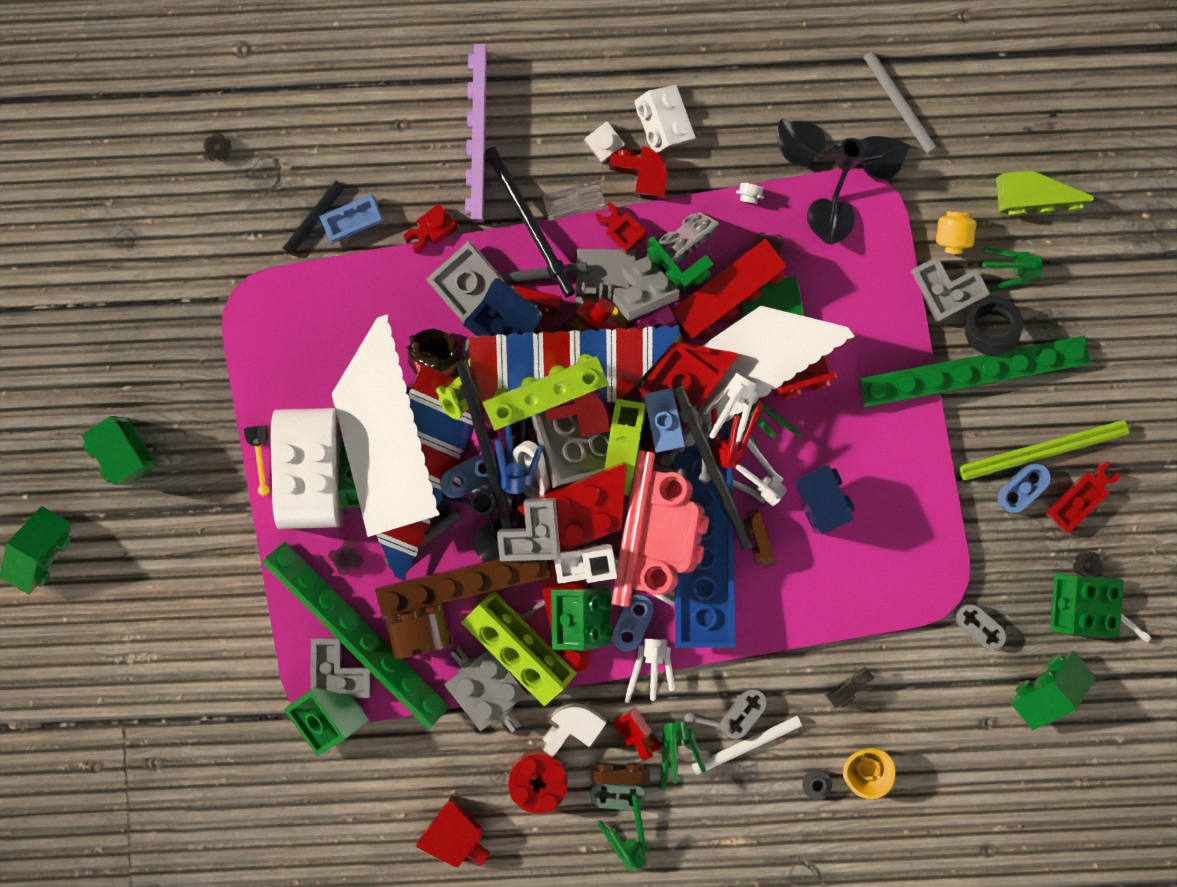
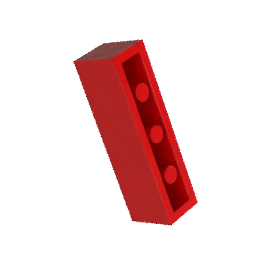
[671,238,788,340]

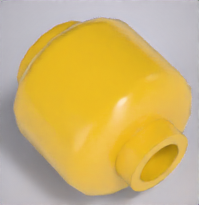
[936,211,977,254]

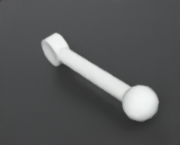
[1121,613,1152,643]

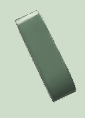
[590,783,646,811]

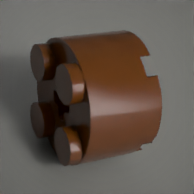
[386,604,452,659]

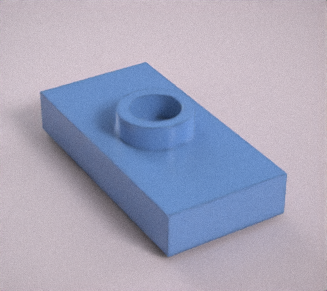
[319,194,385,244]
[644,388,686,453]

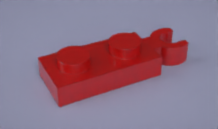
[1045,462,1121,534]

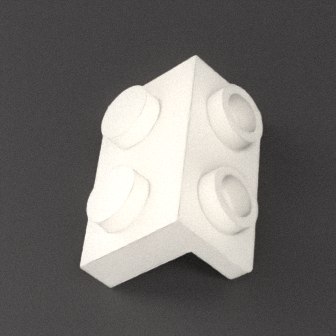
[635,84,696,153]

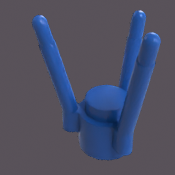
[495,424,543,494]

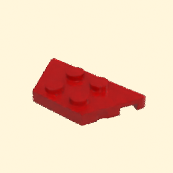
[639,342,740,431]
[518,462,626,551]

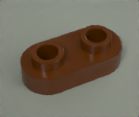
[743,509,776,568]
[591,762,650,784]

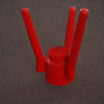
[711,400,763,469]

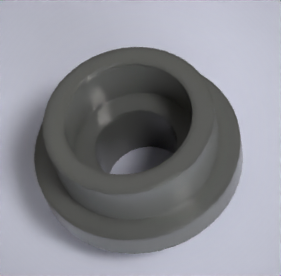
[802,770,832,800]

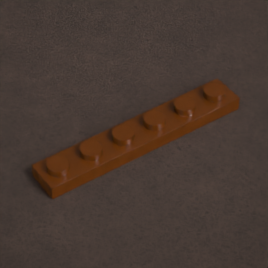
[375,558,552,617]

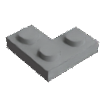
[613,256,679,321]
[911,257,990,322]
[497,498,561,561]
[311,638,371,698]

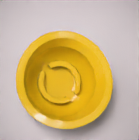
[843,748,896,799]

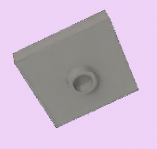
[426,240,505,323]

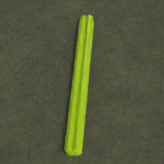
[959,420,1129,480]

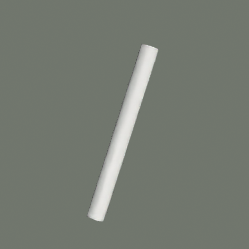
[692,716,802,776]

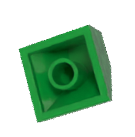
[284,687,369,757]

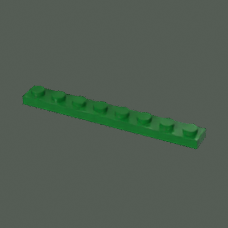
[857,335,1090,408]
[262,541,450,729]

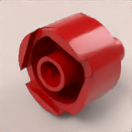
[508,749,568,814]

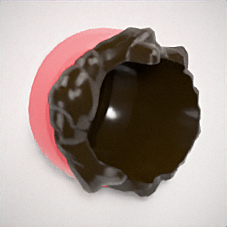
[406,328,460,375]

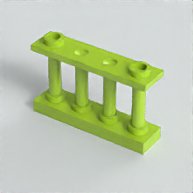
[483,354,609,431]

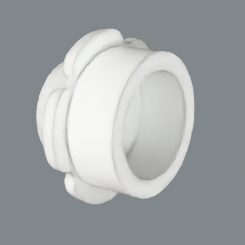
[736,183,764,205]

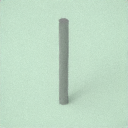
[863,51,936,153]

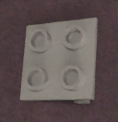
[659,212,719,265]
[576,249,635,307]

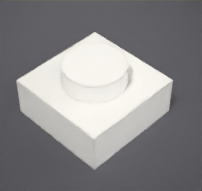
[584,122,625,163]

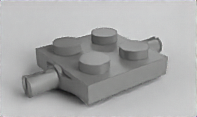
[444,646,527,733]

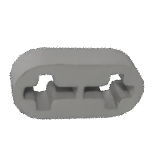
[955,604,1006,650]
[720,690,767,739]

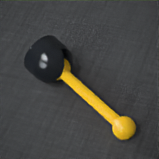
[244,425,270,496]

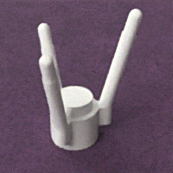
[702,373,758,442]
[733,436,787,506]
[625,638,675,703]

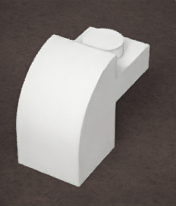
[554,544,617,584]
[543,703,607,757]

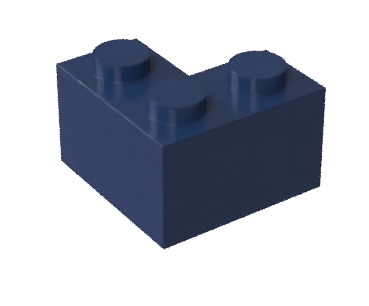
[793,465,855,535]

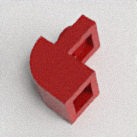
[609,146,667,200]
[545,390,610,437]

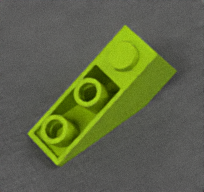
[996,171,1094,216]
[604,399,646,496]

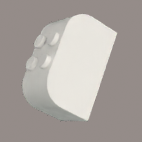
[271,408,344,529]

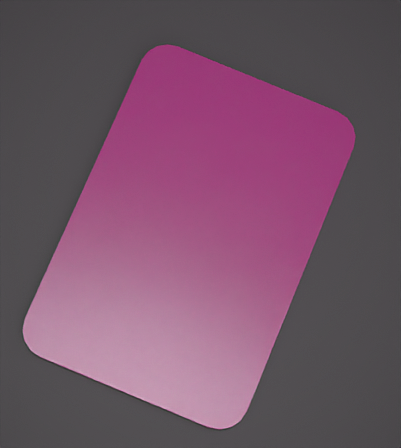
[222,169,970,723]

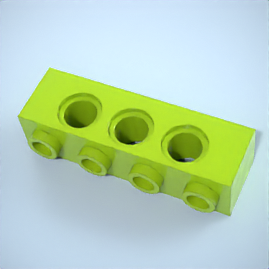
[461,591,577,706]

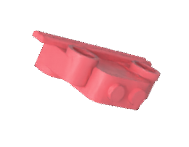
[611,450,709,607]

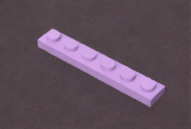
[465,44,487,223]

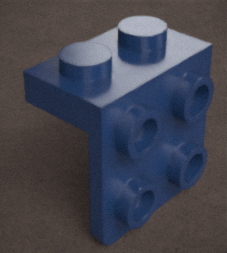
[463,278,543,337]

